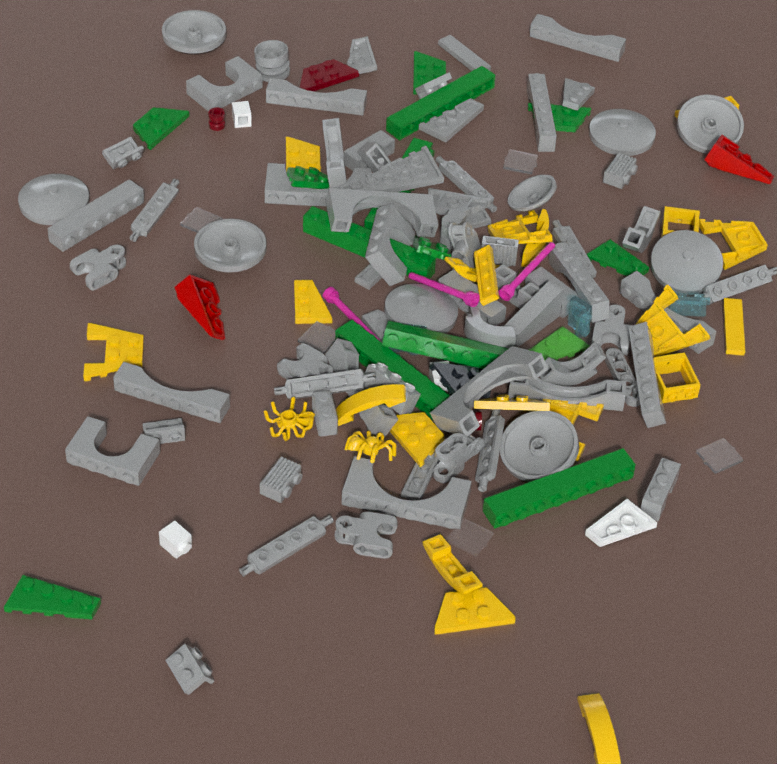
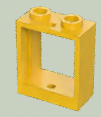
[661,206,700,238]
[654,352,701,403]

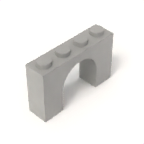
[186,56,263,111]
[365,203,415,286]
[65,416,160,486]

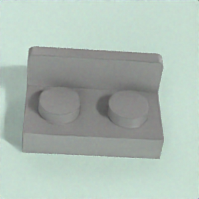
[415,72,452,99]
[142,418,185,444]

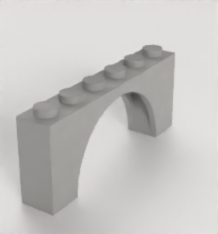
[265,163,371,209]
[326,188,439,237]
[430,346,548,437]
[342,456,472,530]

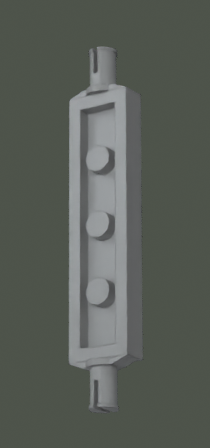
[435,156,497,213]
[129,179,179,242]
[552,219,597,278]
[695,264,777,304]
[274,369,376,400]
[475,409,505,492]
[239,515,334,577]

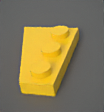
[294,280,332,324]

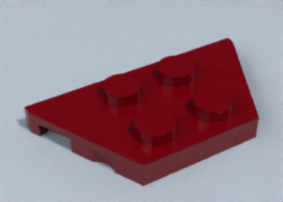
[300,59,359,92]

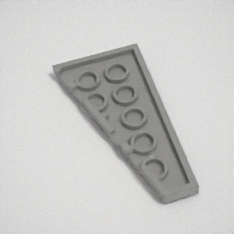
[339,146,444,192]

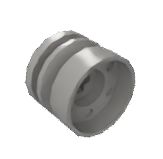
[254,40,290,82]

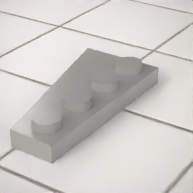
[419,98,484,142]

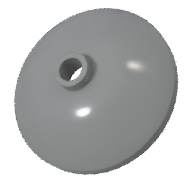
[508,175,557,212]

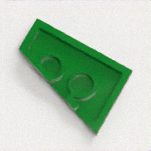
[587,239,649,276]

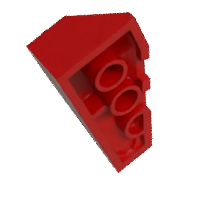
[704,134,775,184]
[174,275,225,340]

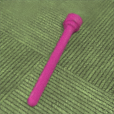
[498,242,555,301]
[408,272,480,307]
[323,287,382,342]

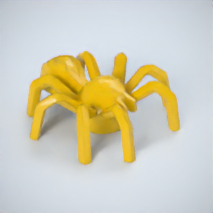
[264,397,315,441]
[344,431,396,463]

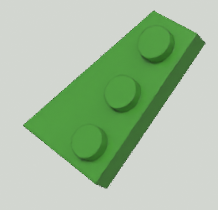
[529,326,590,361]

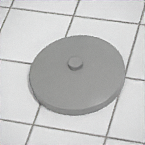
[162,10,226,54]
[677,95,744,154]
[589,109,656,156]
[18,174,90,225]
[194,219,266,272]
[650,230,723,295]
[384,284,458,333]
[500,411,579,482]

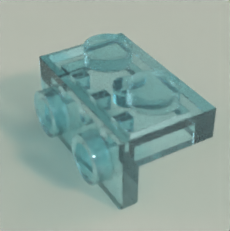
[669,293,710,317]
[568,296,592,339]

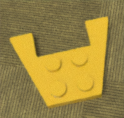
[488,210,553,244]
[699,219,768,270]
[635,285,711,357]
[83,323,144,381]
[543,399,604,461]

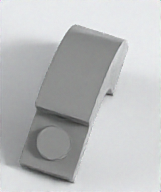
[622,206,661,253]
[464,306,516,348]
[540,342,606,387]

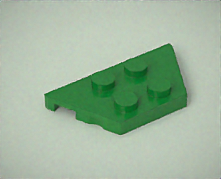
[413,51,446,94]
[528,103,591,132]
[133,107,189,150]
[286,166,330,189]
[413,235,452,260]

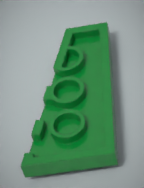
[4,575,101,620]

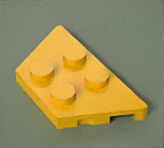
[286,137,321,172]
[474,394,550,411]
[390,412,445,467]
[434,587,516,635]

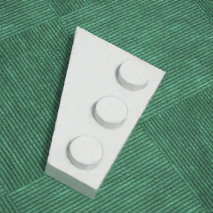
[585,499,657,547]

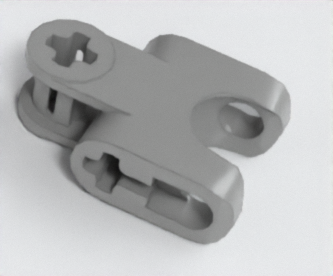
[448,222,481,268]
[70,245,126,291]
[591,305,632,356]
[276,343,334,380]
[433,433,484,483]
[334,512,398,559]

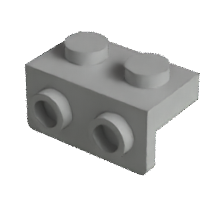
[102,137,144,170]
[165,644,215,695]

